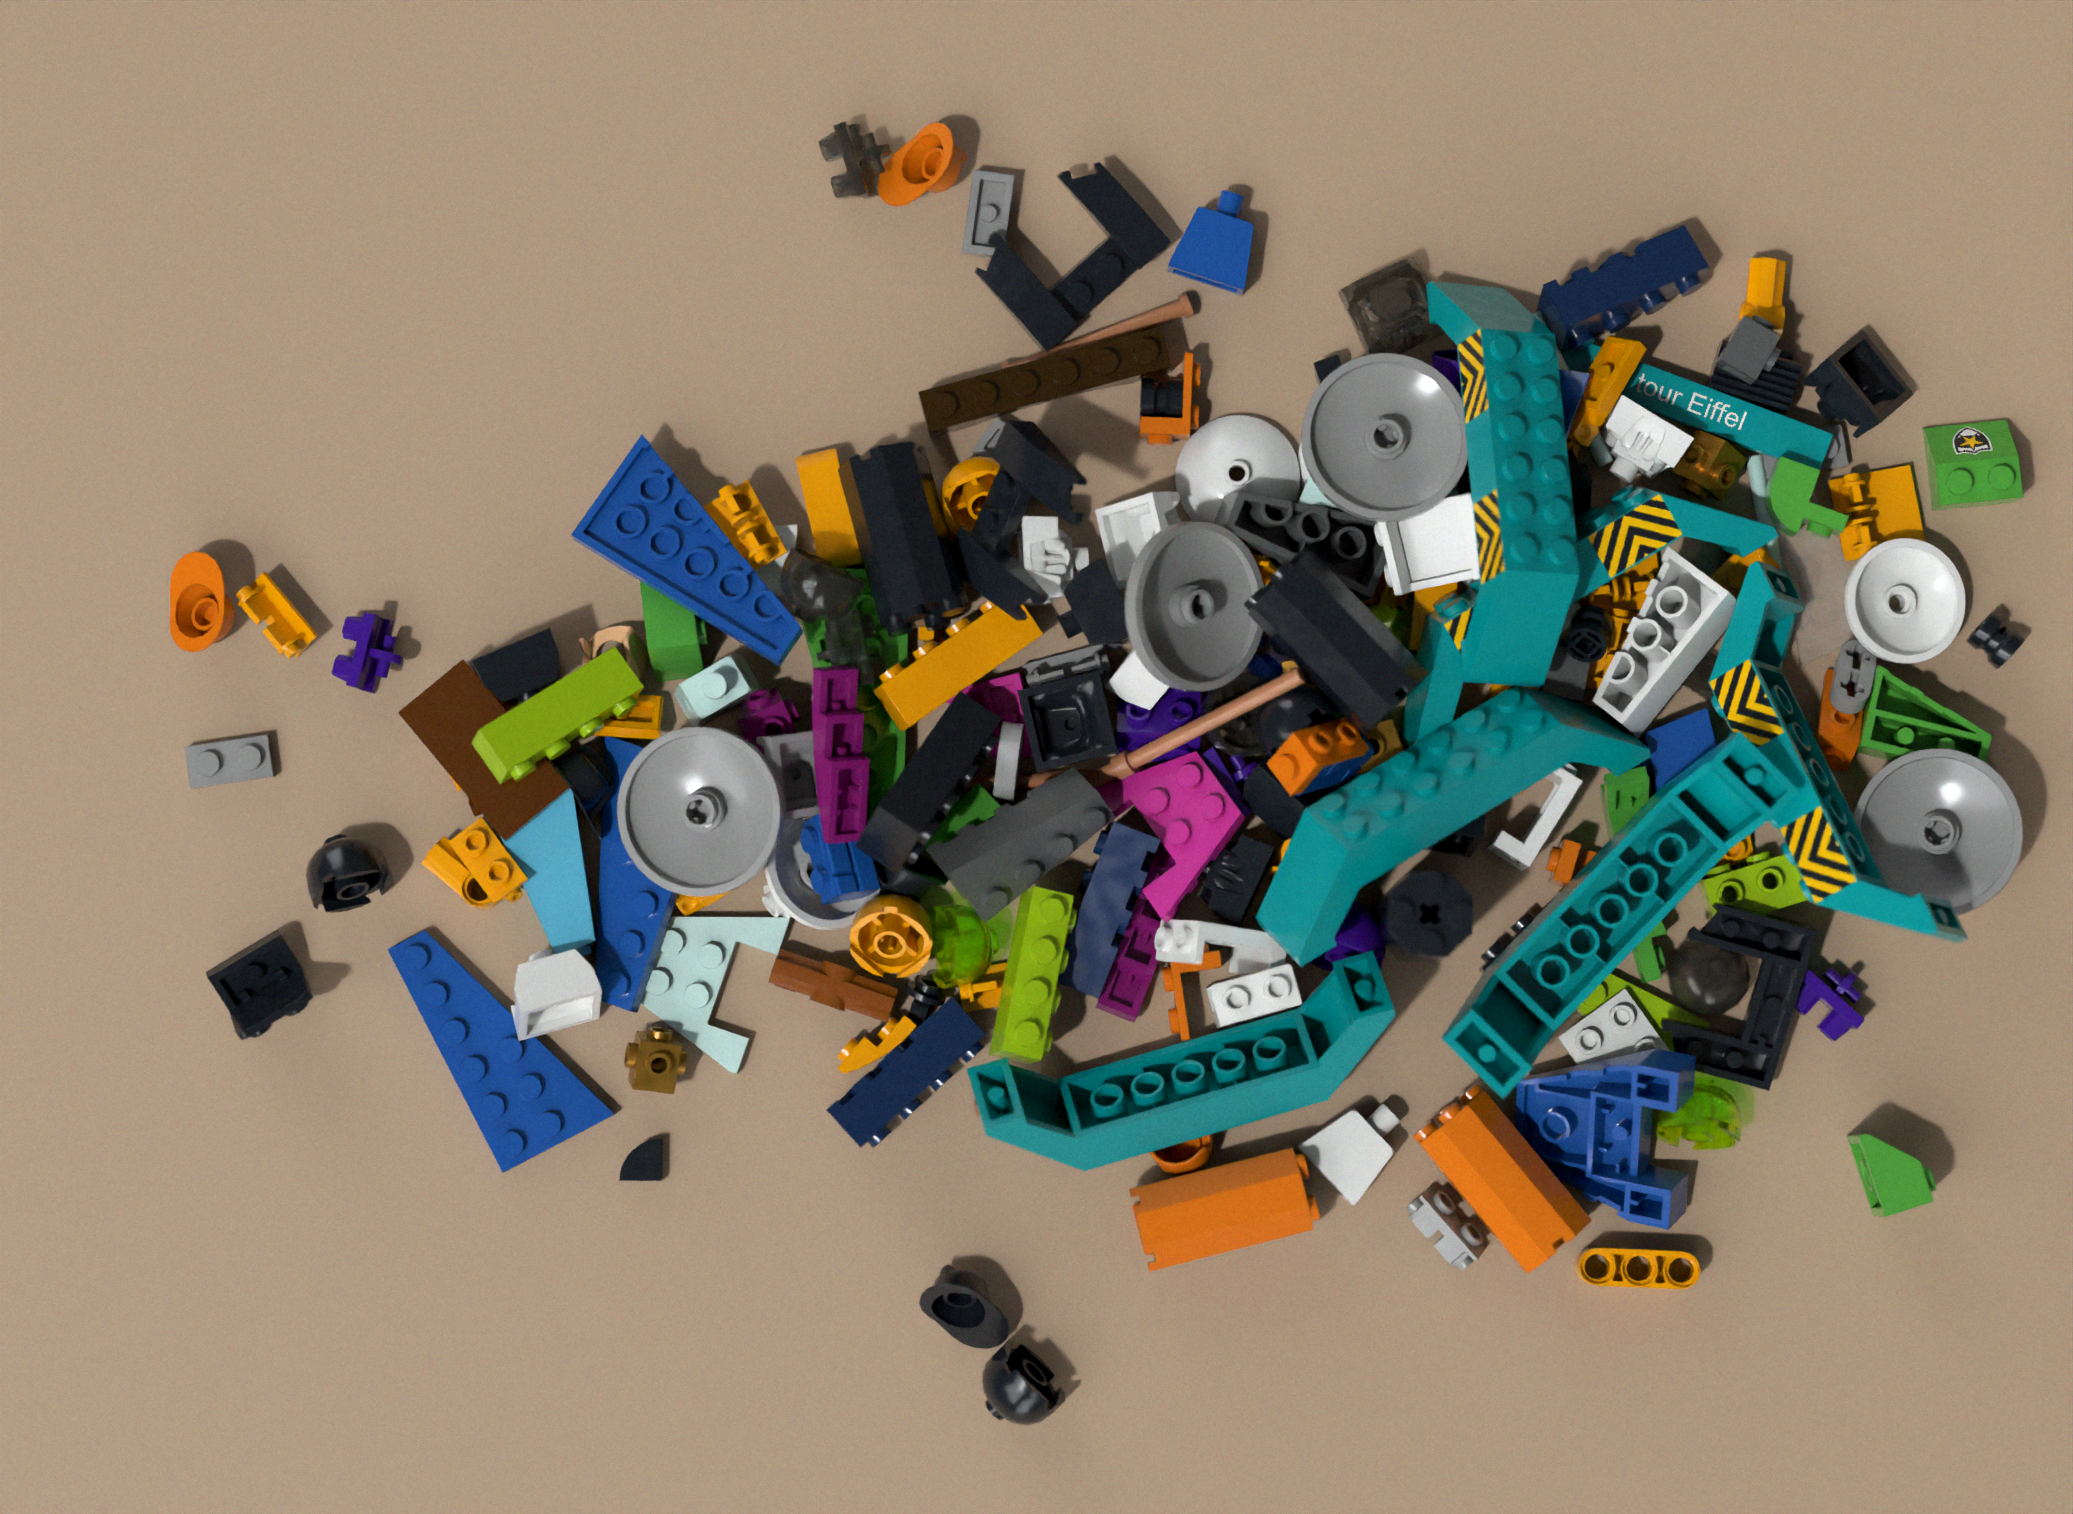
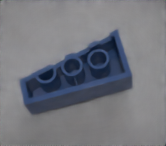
[1535,225,1709,354]
[1057,821,1161,999]
[826,997,986,1148]

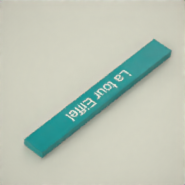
[1562,344,1834,470]

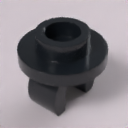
[905,977,946,1023]

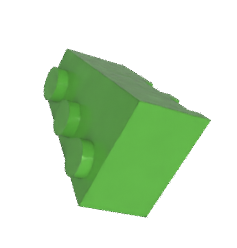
[640,581,708,683]
[1856,665,1992,763]

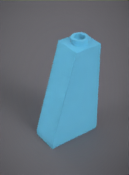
[500,786,597,957]

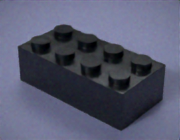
[855,691,1002,874]

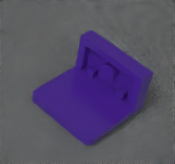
[1116,687,1201,762]

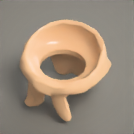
[579,625,649,680]

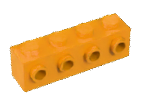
[873,600,1043,732]

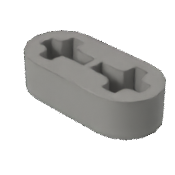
[1829,639,1877,714]
[993,721,1025,802]

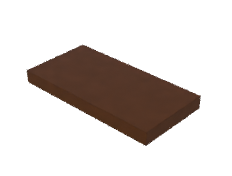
[398,659,571,842]

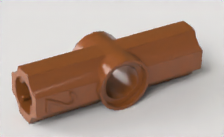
[768,948,899,1023]

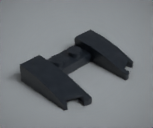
[975,162,1171,352]
[952,420,1087,621]
[1661,902,1818,1091]

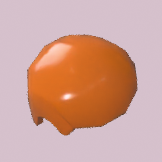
[1149,1134,1213,1176]

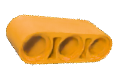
[795,448,862,568]
[1574,1247,1701,1289]

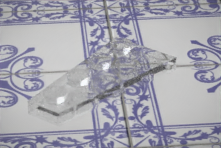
[1775,491,1858,666]

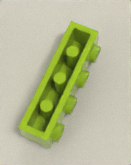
[471,646,644,784]
[1698,850,1808,919]
[989,886,1077,1065]

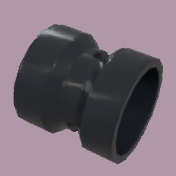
[1140,378,1183,418]
[1565,605,1613,663]
[1966,611,2025,669]

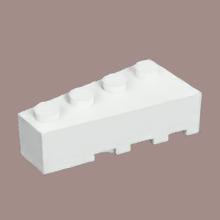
[1592,546,1737,738]

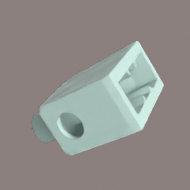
[673,654,762,727]

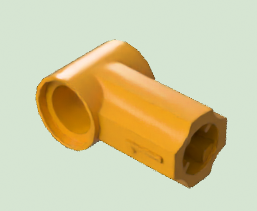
[1738,257,1786,343]
[421,836,499,910]

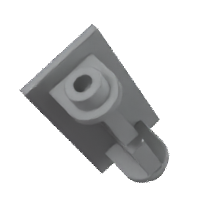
[1022,644,1112,688]
[1406,1184,1487,1271]

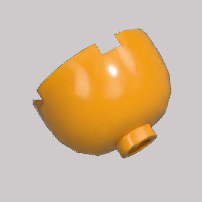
[940,456,1000,535]
[849,893,934,978]

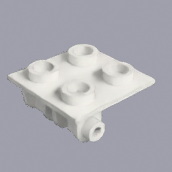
[1557,989,1670,1065]

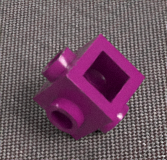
[737,687,801,755]

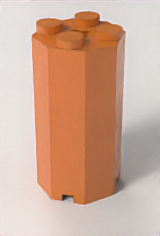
[1412,1083,1592,1274]
[1128,1147,1320,1271]

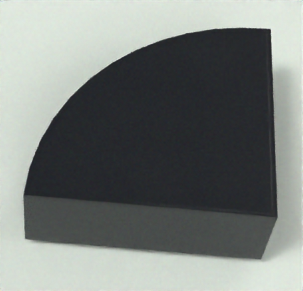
[619,1139,663,1181]

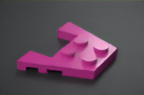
[1096,751,1246,923]

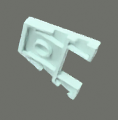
[641,917,790,1074]

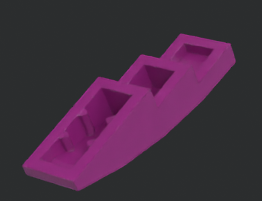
[812,665,870,844]
[1095,846,1182,1023]

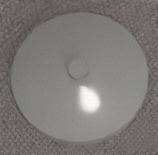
[1301,353,1468,522]
[1125,522,1264,691]
[617,727,785,896]
[1854,748,2024,916]

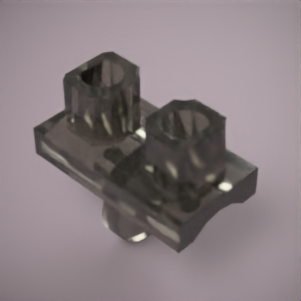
[818,122,892,199]
[816,609,886,688]

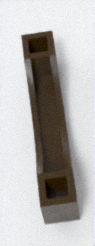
[918,326,1171,438]

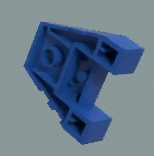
[1515,1048,1696,1230]

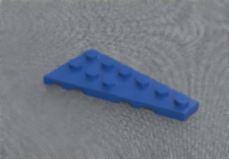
[571,434,804,666]
[595,736,678,1013]
[387,930,615,1173]

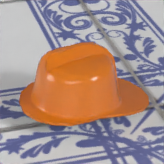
[877,122,967,207]
[170,551,235,653]

